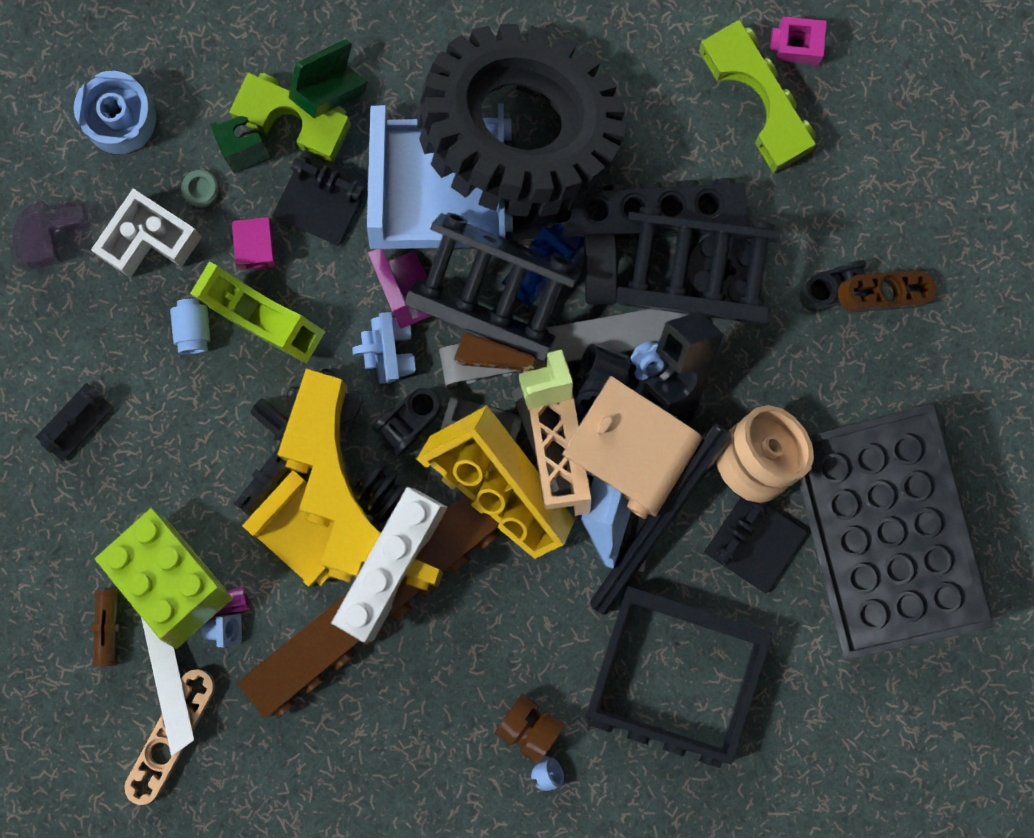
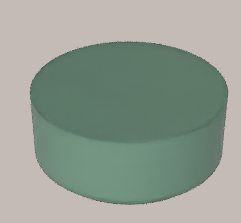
[181,170,219,208]

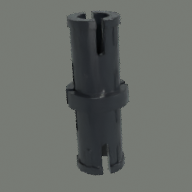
[234,444,289,516]

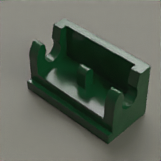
[209,116,271,174]

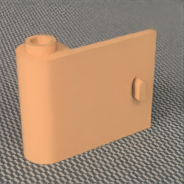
[562,376,703,519]

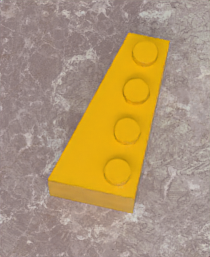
[417,406,575,559]

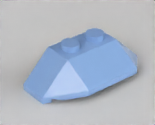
[581,472,631,569]

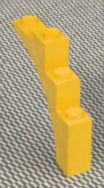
[277,369,443,591]

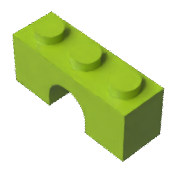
[229,73,351,163]

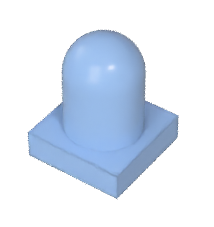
[199,613,242,647]

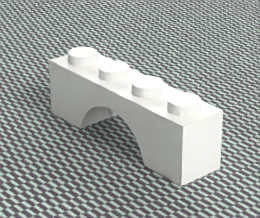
[332,487,448,643]

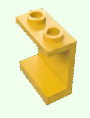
[242,470,334,587]

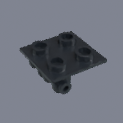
[272,150,368,247]
[704,497,807,594]

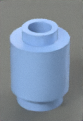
[170,299,211,354]

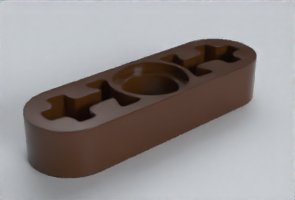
[838,271,936,312]

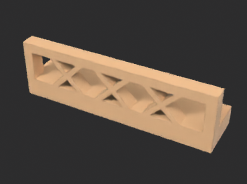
[523,362,591,516]

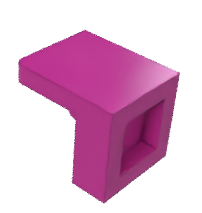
[232,217,277,271]

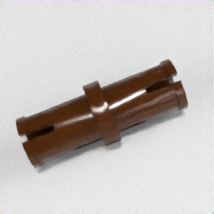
[90,590,121,666]

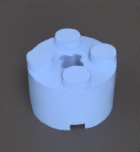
[74,71,156,154]

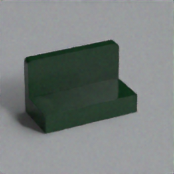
[288,39,368,119]

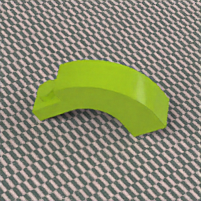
[190,262,325,363]

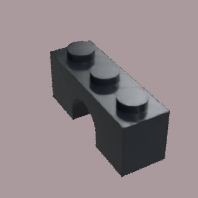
[641,312,724,424]

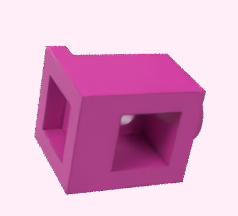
[770,17,827,66]

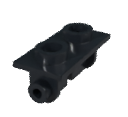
[36,382,114,462]

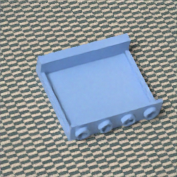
[367,103,513,249]

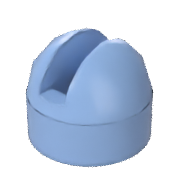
[531,758,564,791]

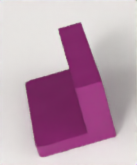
[368,249,432,329]

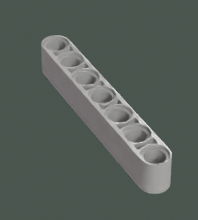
[439,309,688,387]

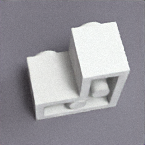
[91,189,202,278]

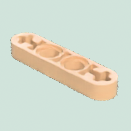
[125,669,215,805]

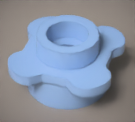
[630,342,670,380]

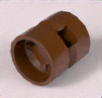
[494,693,565,764]

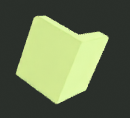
[519,349,573,410]

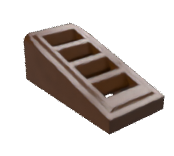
[454,332,537,371]

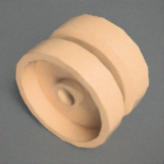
[716,405,814,503]

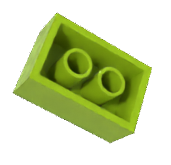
[95,508,233,649]

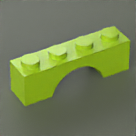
[699,20,816,174]

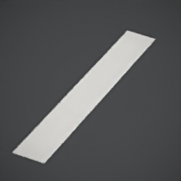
[141,617,194,757]

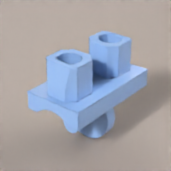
[352,312,416,385]

